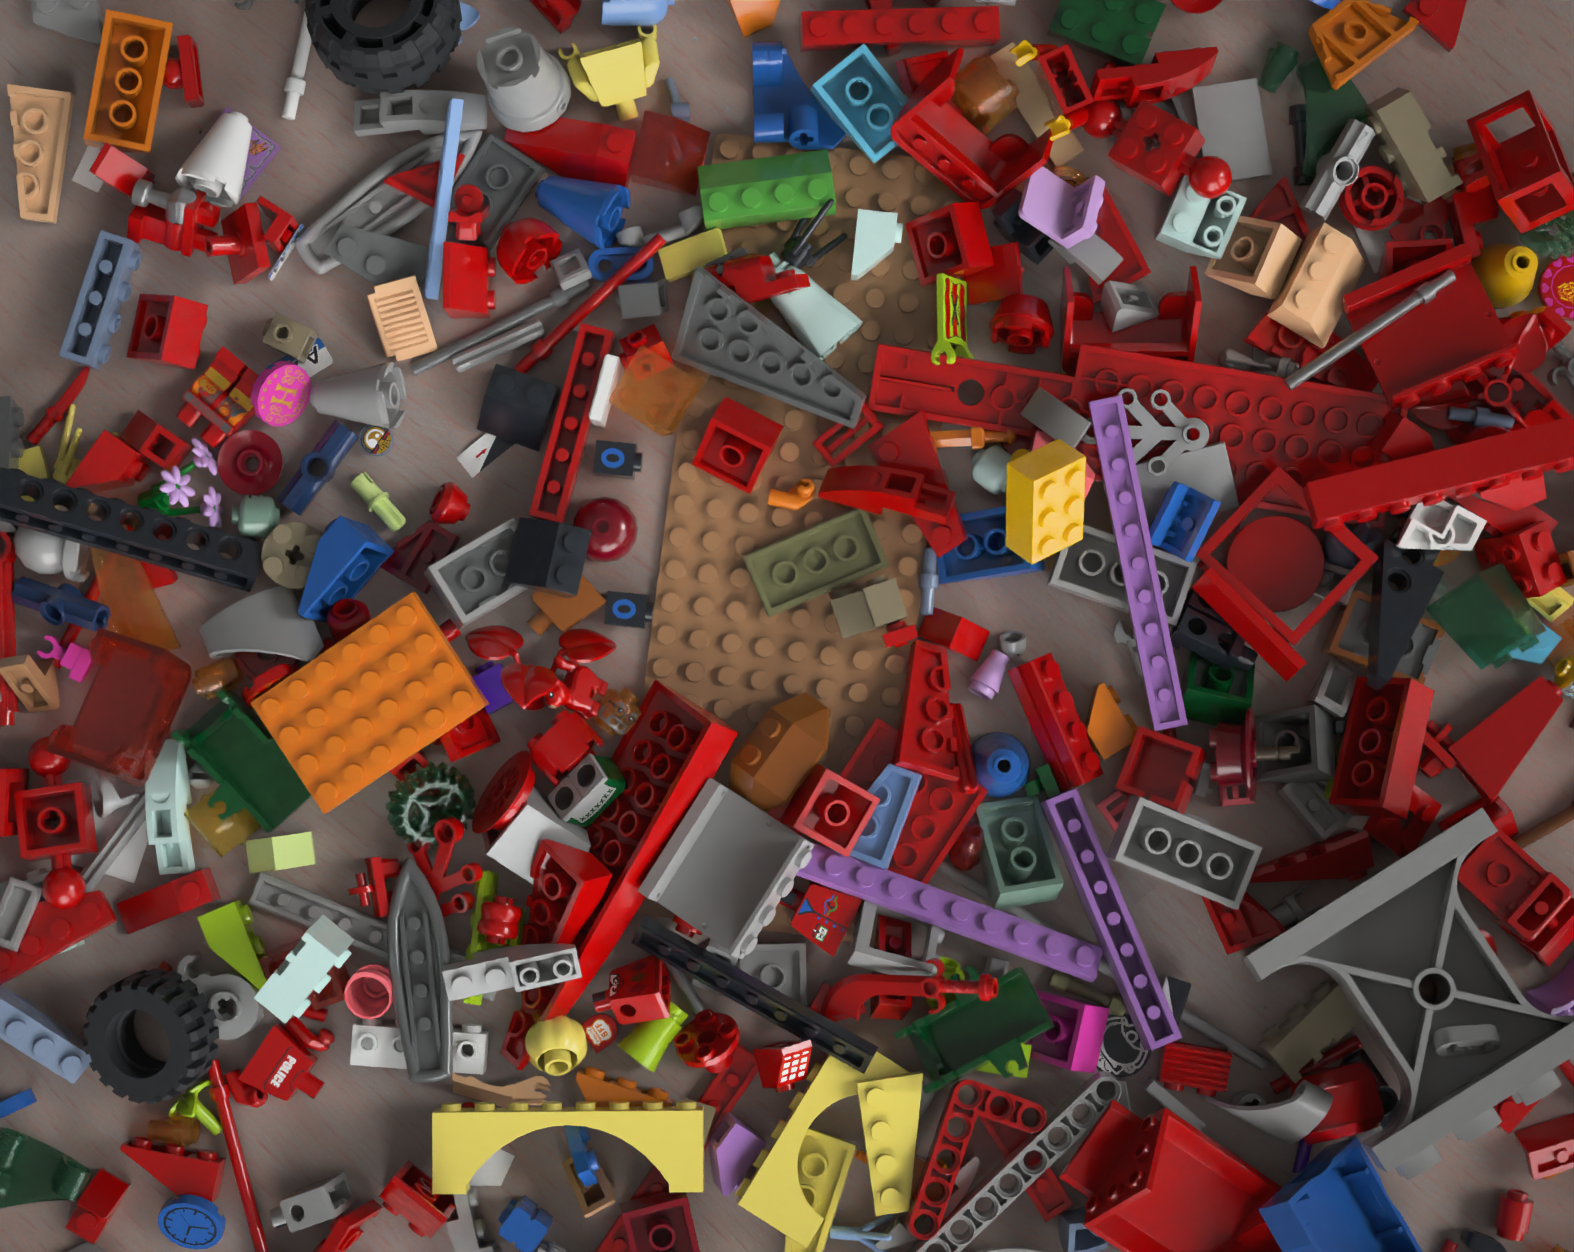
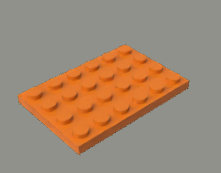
[251,592,489,814]

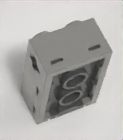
[424,518,528,630]

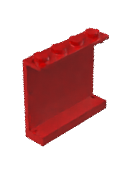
[1341,242,1520,410]

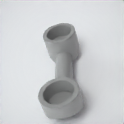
[616,206,704,248]

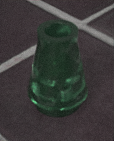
[1258,41,1300,94]

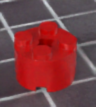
[526,710,604,787]

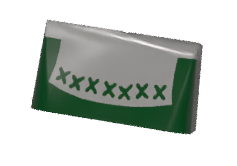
[547,753,626,827]

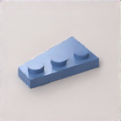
[823,763,922,869]

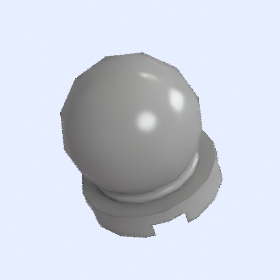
[14,517,98,582]

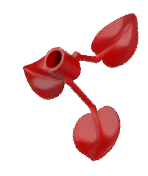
[1408,313,1555,431]
[465,625,617,711]

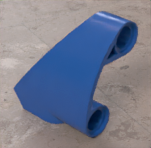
[752,41,846,150]

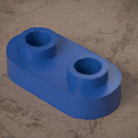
[588,247,654,282]

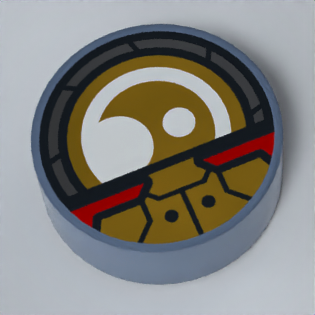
[359,424,394,456]

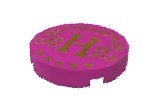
[251,361,311,426]

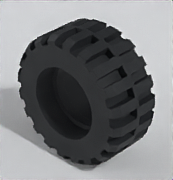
[83,968,219,1104]

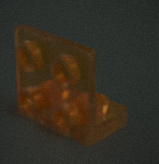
[609,346,706,437]

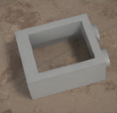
[847,899,945,976]

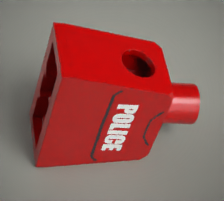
[238,1022,325,1101]

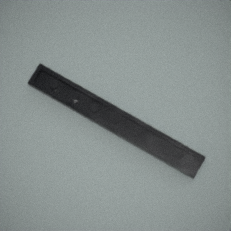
[631,916,879,1074]

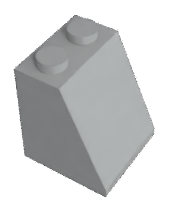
[482,786,591,884]

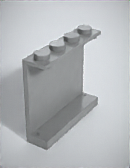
[638,777,815,959]

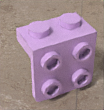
[1018,166,1106,249]

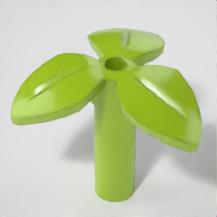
[168,1079,222,1136]

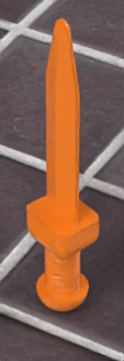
[930,427,1017,450]

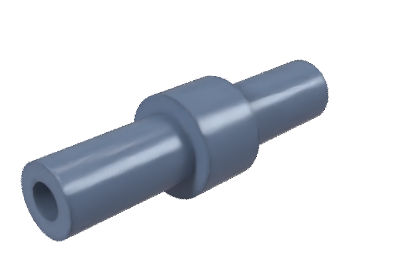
[1446,406,1514,429]
[918,548,939,615]

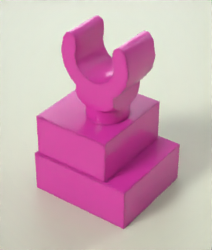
[37,635,99,683]

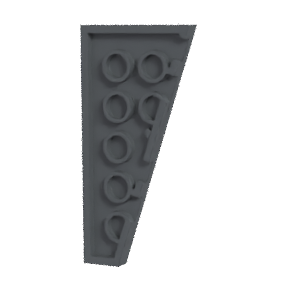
[671,266,866,429]

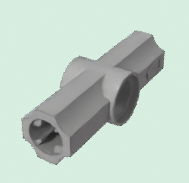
[1299,118,1376,221]

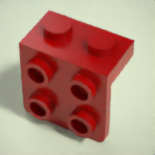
[1474,520,1567,602]

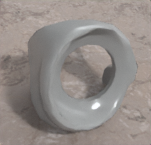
[90,760,140,818]

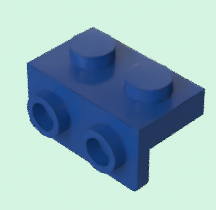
[1149,481,1221,563]

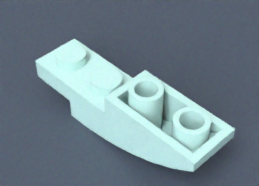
[145,738,195,875]

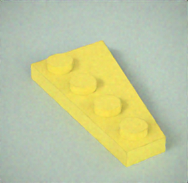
[856,1071,923,1216]
[784,1127,858,1252]

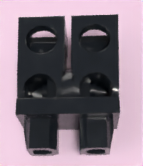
[1170,587,1258,671]

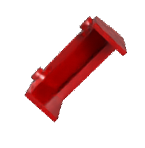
[890,46,1053,209]
[1060,266,1202,375]

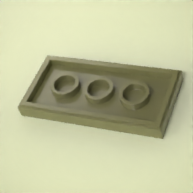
[742,508,890,617]

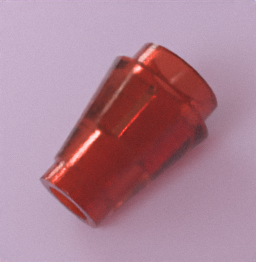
[948,823,984,871]

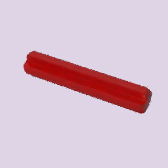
[950,703,979,794]

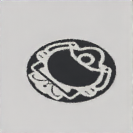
[1097,1014,1152,1078]

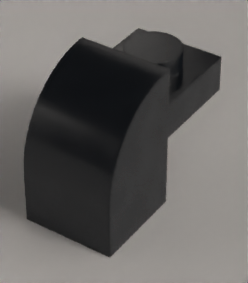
[991,188,1053,265]

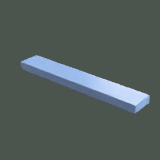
[423,98,464,300]

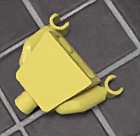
[558,25,660,121]

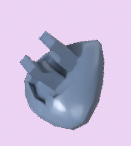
[1322,522,1384,570]

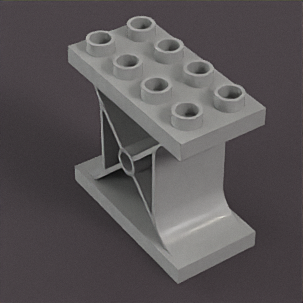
[1242,808,1574,1180]

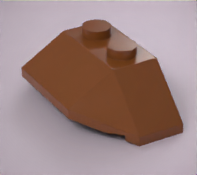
[728,692,831,812]

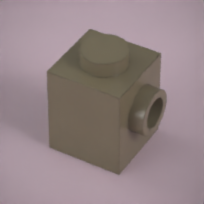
[262,312,319,363]

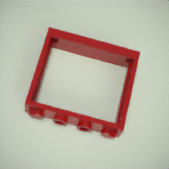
[1196,466,1378,647]

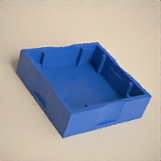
[1259,1137,1423,1252]

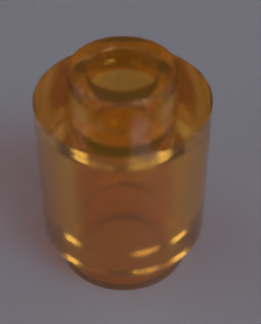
[191,657,244,700]

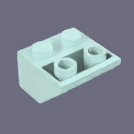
[1155,175,1247,259]

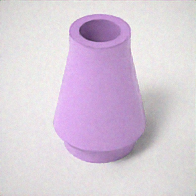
[968,649,1010,701]

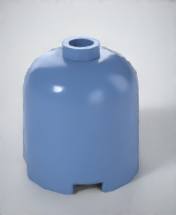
[601,0,675,26]

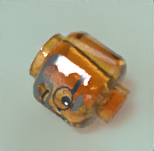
[593,687,641,737]

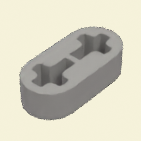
[1432,1024,1501,1056]

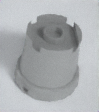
[476,27,571,132]

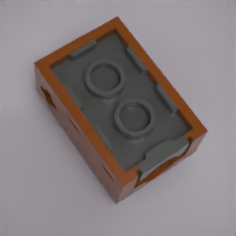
[1321,589,1446,685]

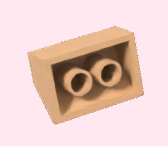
[1267,223,1366,349]

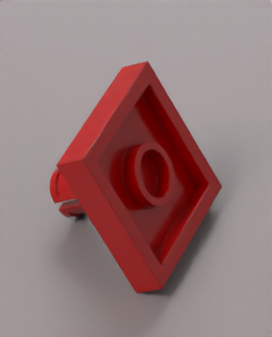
[204,202,271,285]
[432,707,501,763]

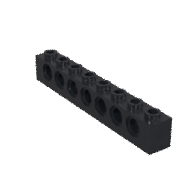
[0,467,263,592]

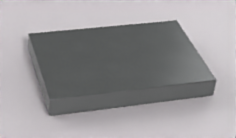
[448,132,545,251]

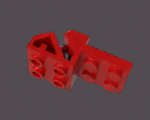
[1457,826,1574,967]

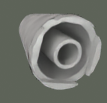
[310,362,406,429]

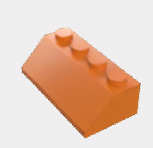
[83,9,174,153]

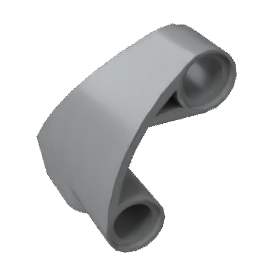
[199,586,324,662]
[1204,1080,1333,1144]

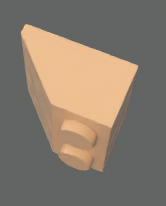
[1204,216,1302,300]

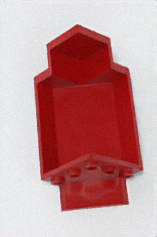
[1059,1099,1282,1252]

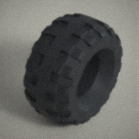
[305,0,462,94]

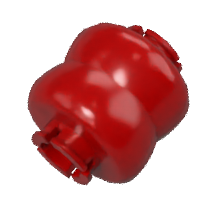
[477,895,522,945]

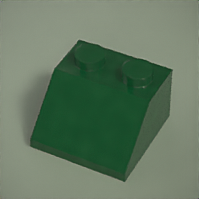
[1180,650,1255,726]

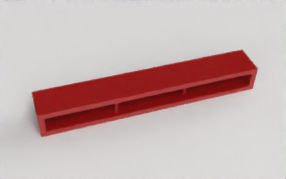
[1303,416,1574,531]

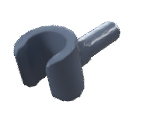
[665,77,690,122]

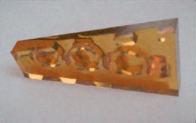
[90,525,182,660]

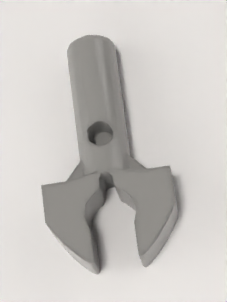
[1112,616,1143,678]

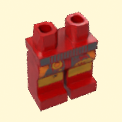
[176,346,259,448]

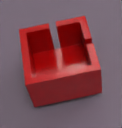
[1115,726,1207,815]

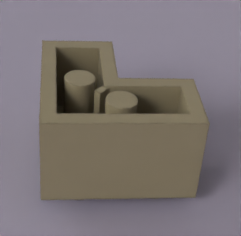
[830,574,908,640]

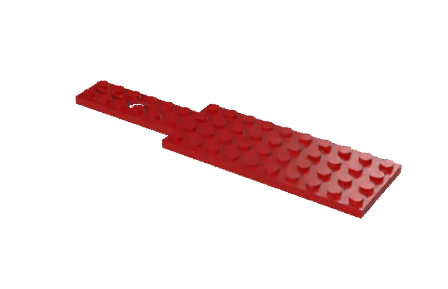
[868,343,1408,529]

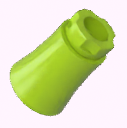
[617,1001,689,1073]

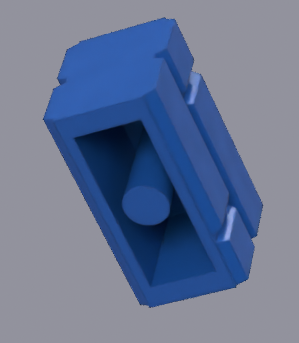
[497,1195,553,1252]

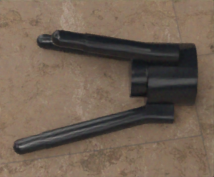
[780,198,848,270]

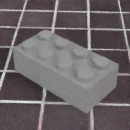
[1046,524,1197,627]
[1106,795,1263,910]

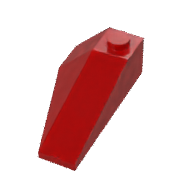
[1249,828,1374,883]

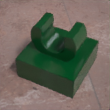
[1023,764,1061,799]

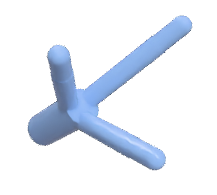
[830,1214,894,1252]

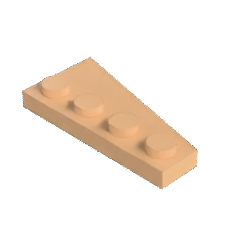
[7,84,75,224]

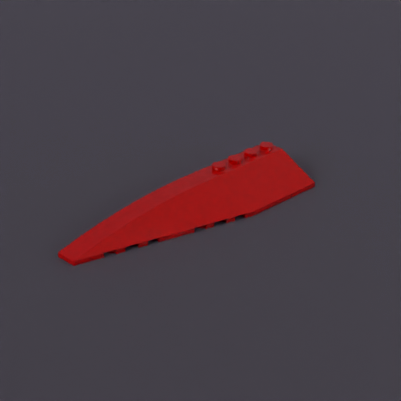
[500,680,738,1070]

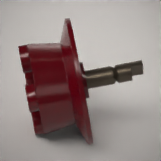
[1209,707,1300,801]

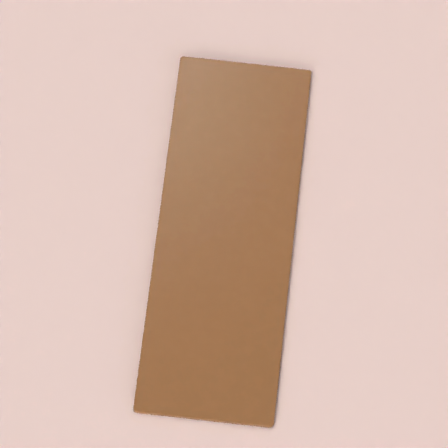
[636,133,965,944]

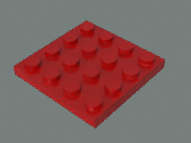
[839,717,988,884]

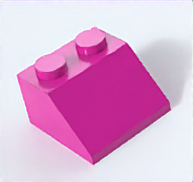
[1025,990,1110,1073]

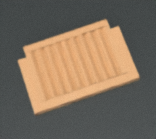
[366,274,438,362]

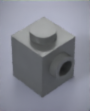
[615,278,669,319]

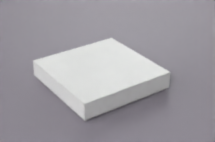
[588,354,622,428]

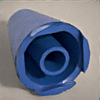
[535,176,630,249]
[971,732,1031,798]

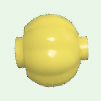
[525,1015,587,1076]

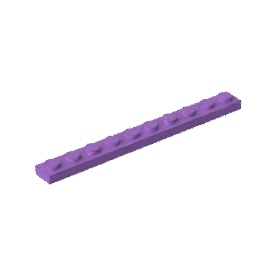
[1088,395,1188,731]
[796,842,1104,982]

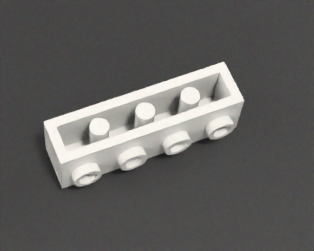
[350,1017,489,1075]

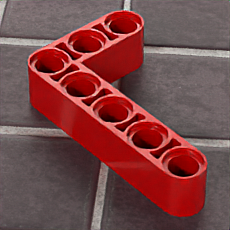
[906,1079,1047,1240]

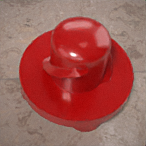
[673,1009,740,1073]

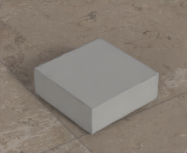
[550,248,593,291]

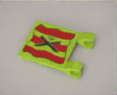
[931,273,974,365]

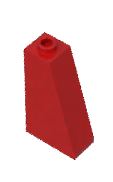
[1446,675,1564,805]

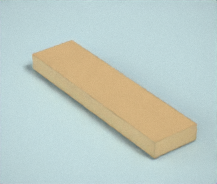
[985,42,1084,170]

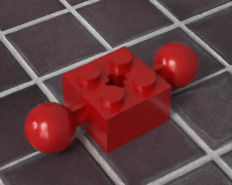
[1082,99,1232,199]
[14,736,98,910]

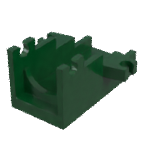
[171,689,312,833]
[893,965,1055,1094]

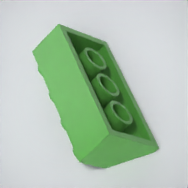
[697,149,836,231]

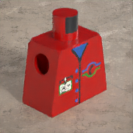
[779,882,862,957]

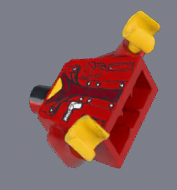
[1009,40,1094,141]

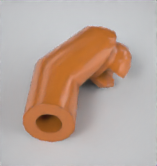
[767,478,815,510]

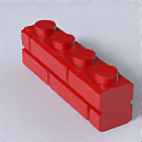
[1007,652,1104,792]

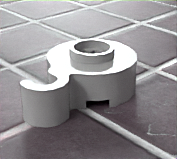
[177,952,264,1040]

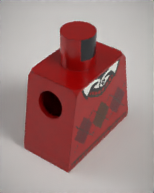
[592,955,671,1025]

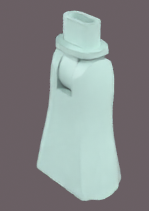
[769,252,863,361]

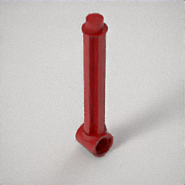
[0,532,20,726]

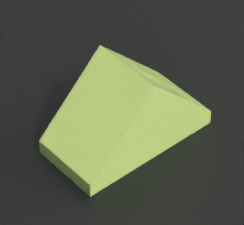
[245,831,316,873]

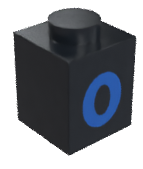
[593,440,643,480]
[604,591,654,629]

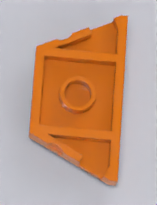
[1307,0,1419,90]

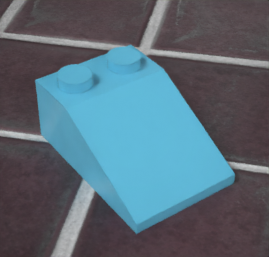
[810,44,908,164]

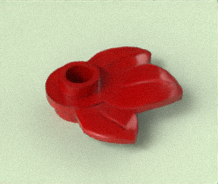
[1388,196,1449,241]

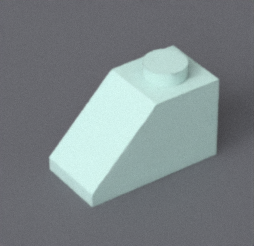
[851,209,903,281]

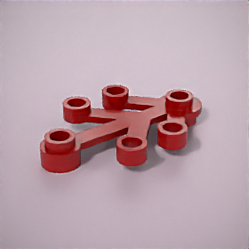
[400,817,483,918]

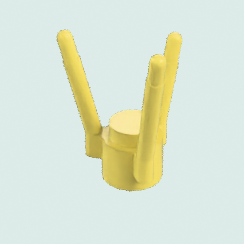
[52,404,119,484]

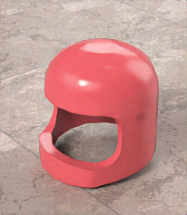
[344,963,394,1019]

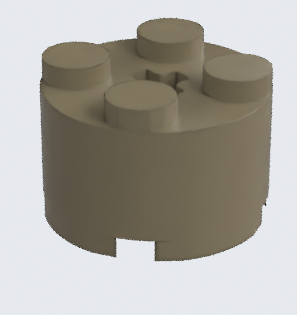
[261,522,324,590]

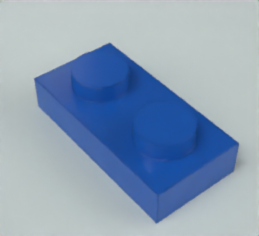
[563,1125,600,1187]

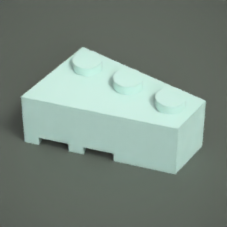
[254,915,354,1023]

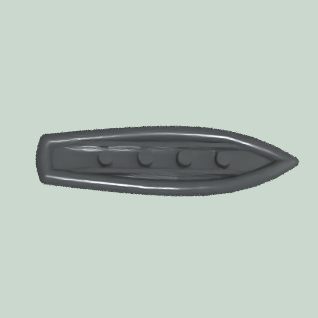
[387,857,453,1083]

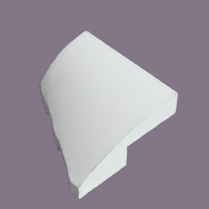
[1396,501,1487,551]

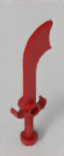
[821,958,998,1021]

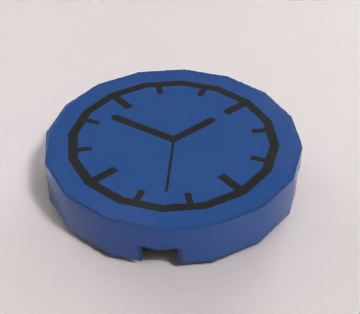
[158,1194,226,1250]

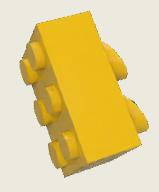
[1006,439,1086,564]

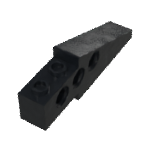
[1367,505,1444,691]

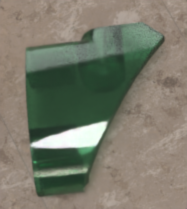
[1296,53,1377,178]
[0,1127,92,1209]

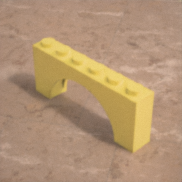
[735,1051,910,1248]

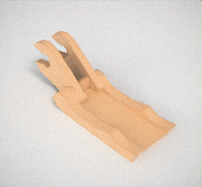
[452,1073,551,1108]

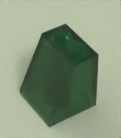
[1426,563,1547,670]

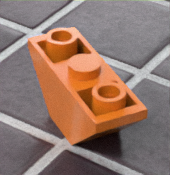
[575,1066,674,1107]

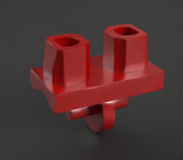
[448,184,489,240]
[1418,719,1457,778]
[348,856,400,917]

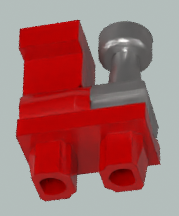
[127,179,221,257]

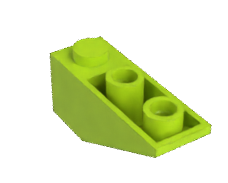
[197,900,275,989]

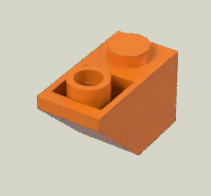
[1085,682,1138,760]

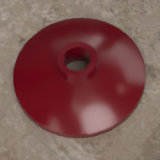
[217,430,284,495]

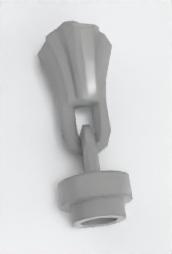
[1218,348,1299,377]

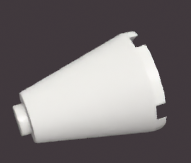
[175,111,252,208]

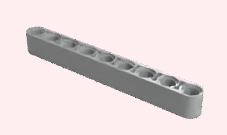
[908,1071,1122,1252]

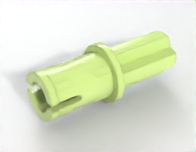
[350,472,406,532]

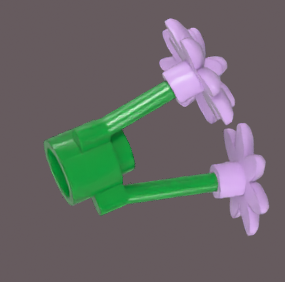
[137,438,225,528]

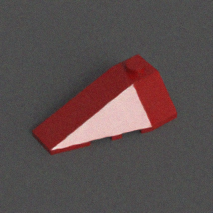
[504,117,638,188]
[521,839,613,945]

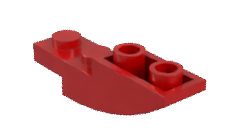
[1090,46,1219,108]
[818,465,956,525]

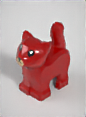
[544,655,608,720]

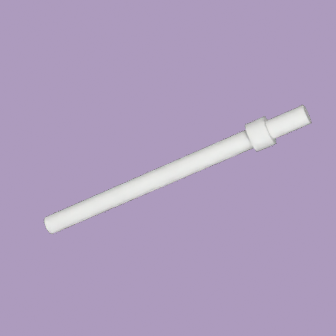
[282,12,312,120]

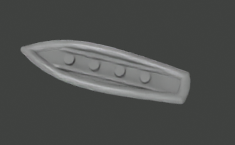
[295,129,482,275]

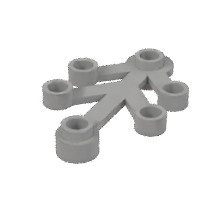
[1081,388,1209,477]

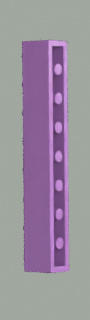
[1040,788,1182,1050]

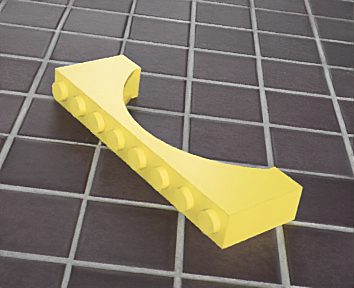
[432,1100,704,1194]

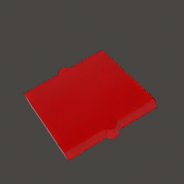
[964,242,1024,305]

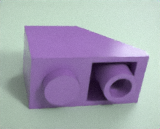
[708,1112,766,1198]

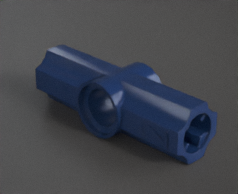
[277,419,359,516]
[11,576,111,633]

